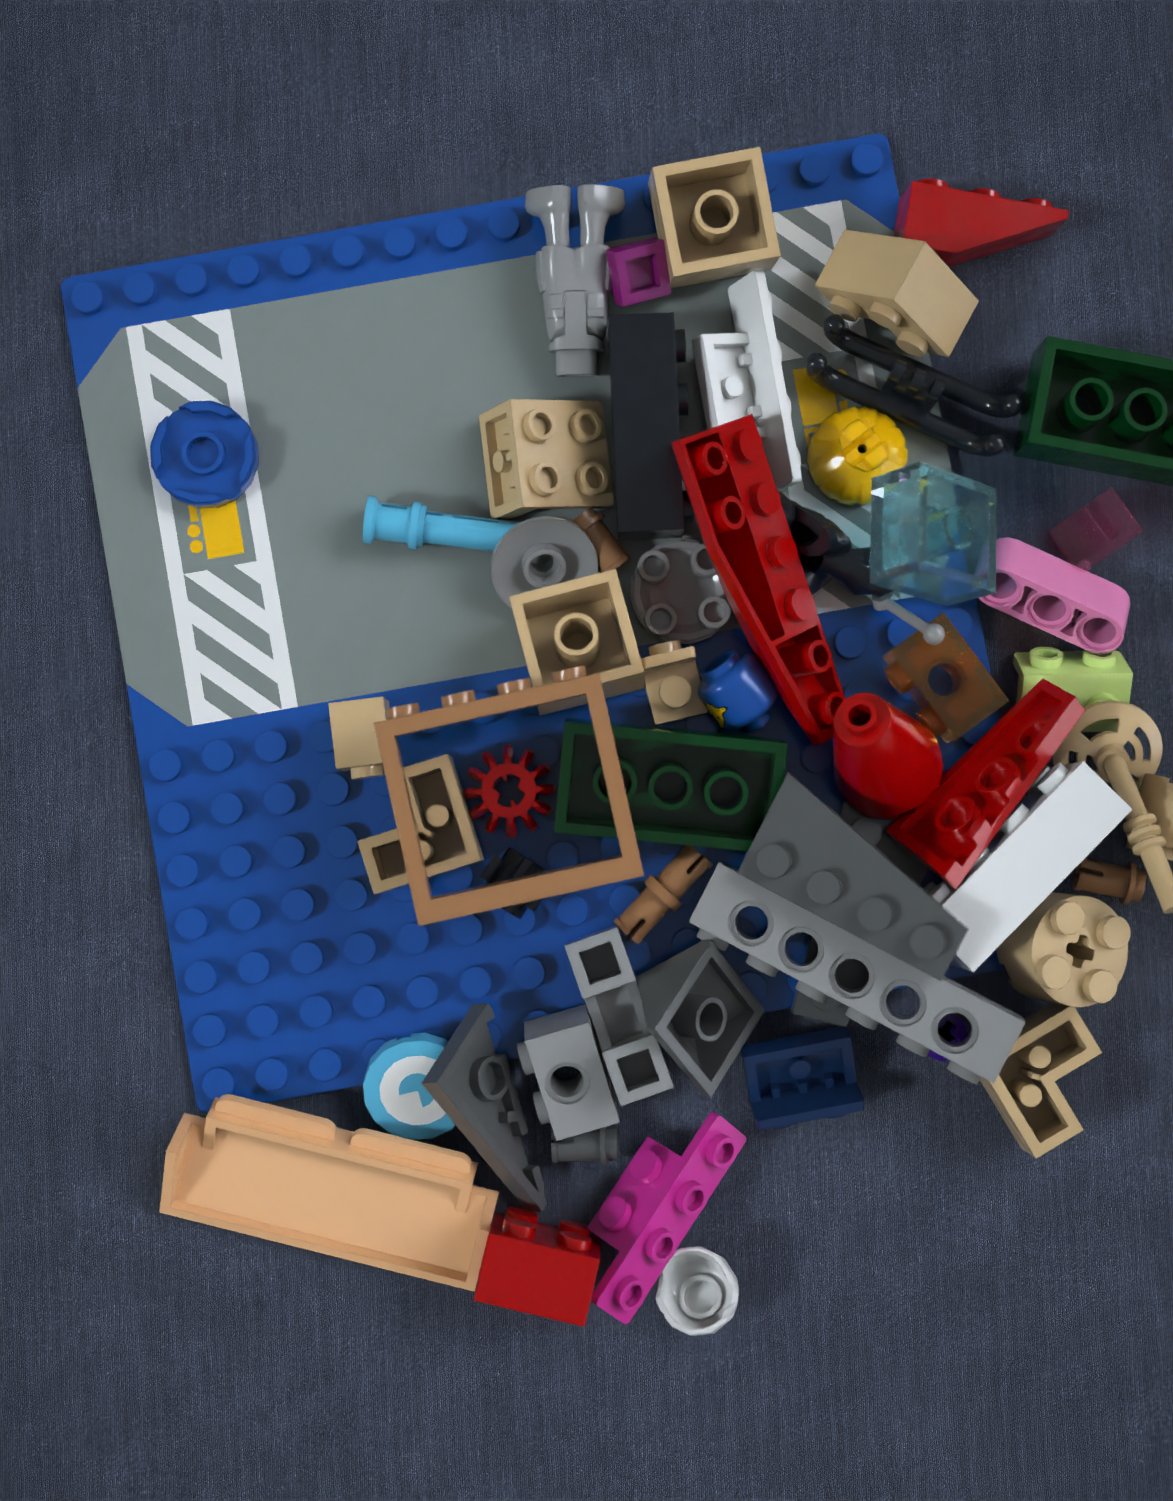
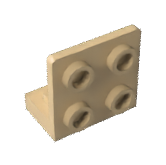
[479,399,614,520]

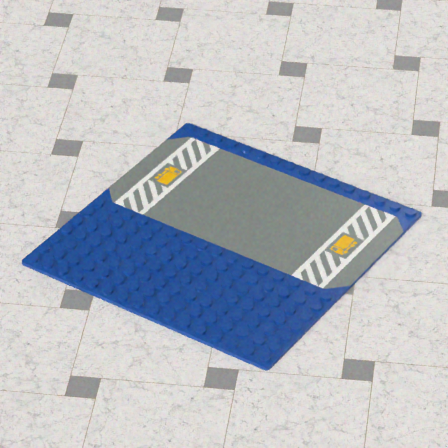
[61,134,1006,1113]

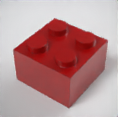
[473,1207,600,1327]

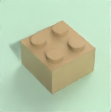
[648,147,781,289]
[509,569,645,716]

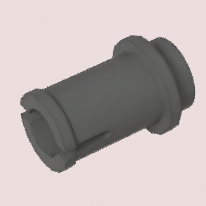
[551,1126,619,1167]

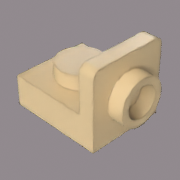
[641,640,708,726]

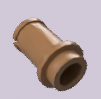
[571,507,632,572]
[1073,857,1146,905]

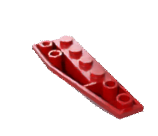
[670,414,846,745]

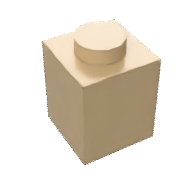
[328,696,390,780]

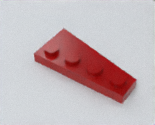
[886,678,1085,890]

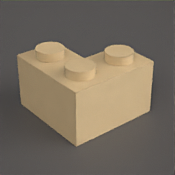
[814,230,979,357]
[357,754,485,894]
[980,1003,1102,1159]

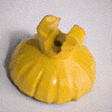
[807,406,908,507]

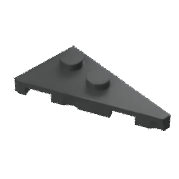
[421,1003,547,1212]

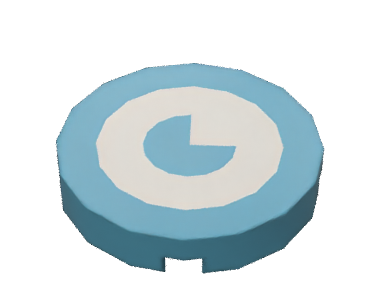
[363,1033,455,1140]

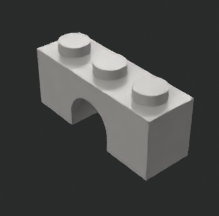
[564,925,674,1106]

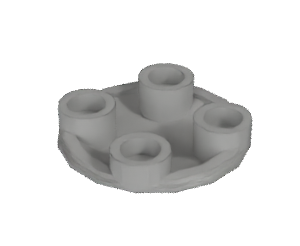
[630,539,733,644]

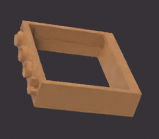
[374,666,644,926]

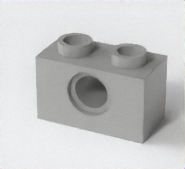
[517,1004,620,1141]

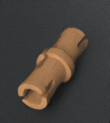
[613,845,713,945]

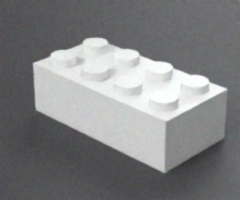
[923,761,1133,972]

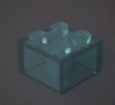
[870,461,997,606]

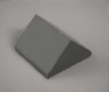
[637,940,765,1098]

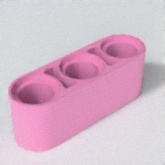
[975,537,1131,653]

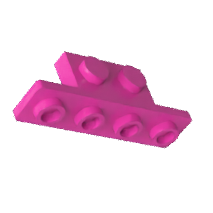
[587,1112,746,1324]

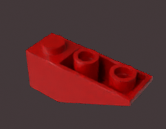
[893,178,1069,268]

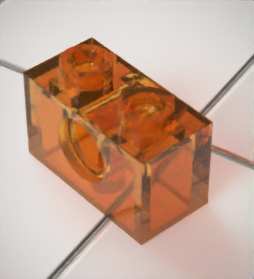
[882,612,1009,743]

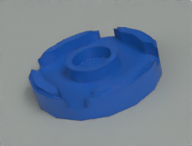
[150,400,259,509]

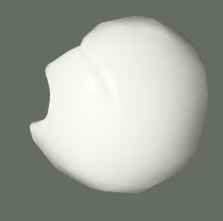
[655,1246,739,1336]

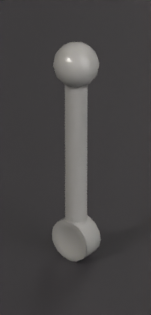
[872,592,945,645]

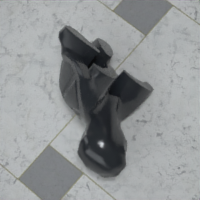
[779,491,895,598]

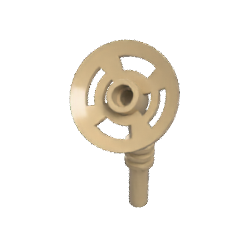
[1052,700,1173,914]

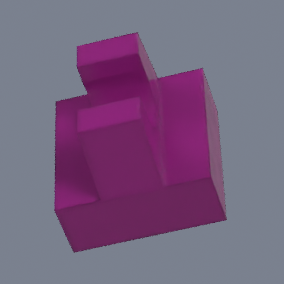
[606,237,671,307]

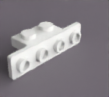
[691,271,802,491]

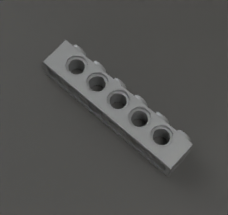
[689,862,1026,1085]

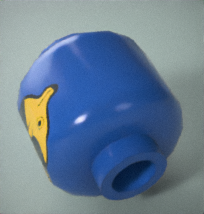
[697,649,778,733]

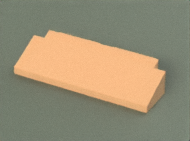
[159,1094,499,1292]

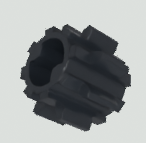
[480,847,546,919]

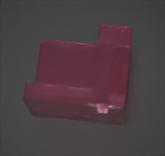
[1048,487,1144,571]

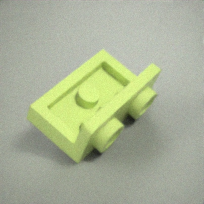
[1013,647,1133,732]

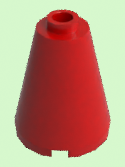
[833,693,944,820]

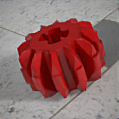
[463,745,556,838]

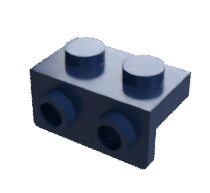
[740,1026,864,1130]

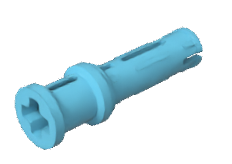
[363,495,521,551]

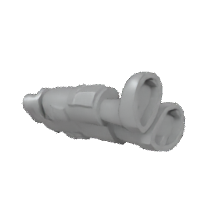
[525,184,625,377]

